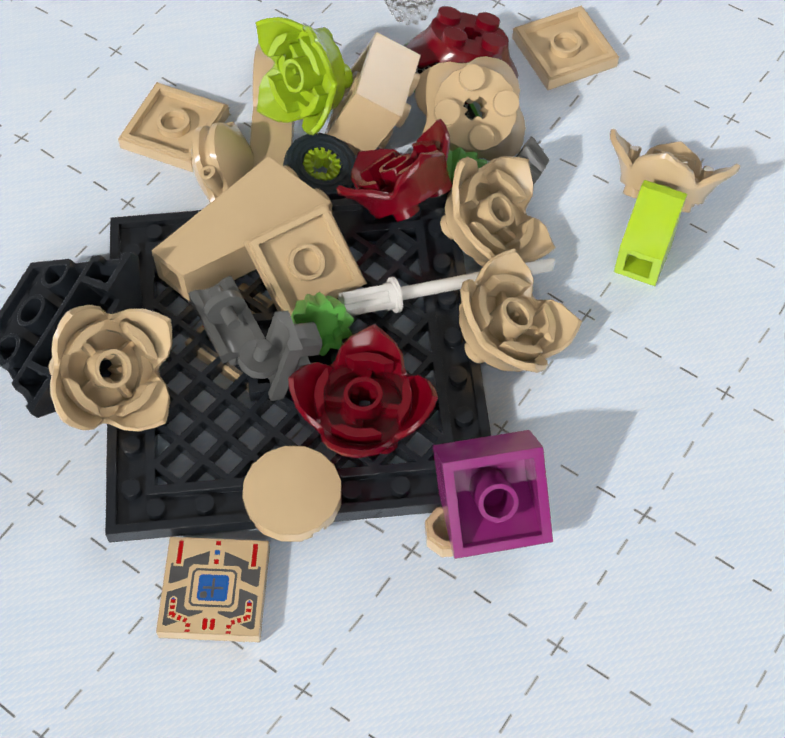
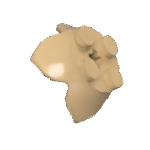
[415,56,526,161]
[610,129,740,213]
[440,156,555,266]
[459,248,582,373]
[49,305,173,431]

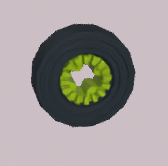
[283,133,356,200]

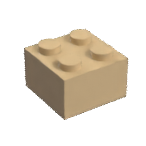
[325,32,421,156]

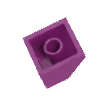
[433,430,553,559]

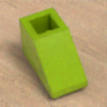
[614,180,687,286]

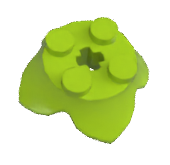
[255,17,353,135]

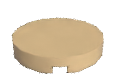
[243,446,342,542]

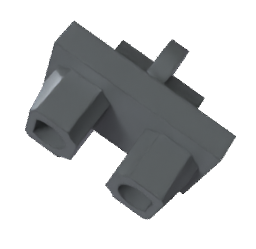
[188,276,265,366]
[237,310,323,401]

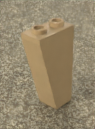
[152,156,333,301]

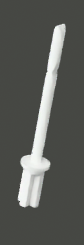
[338,258,555,316]

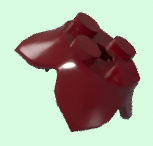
[406,6,519,104]
[336,119,453,221]
[288,324,438,458]

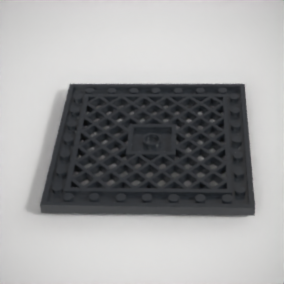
[105,190,491,543]

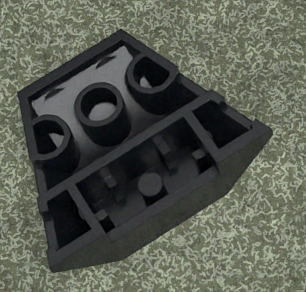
[0,252,143,418]

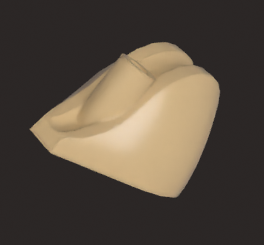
[191,122,254,203]

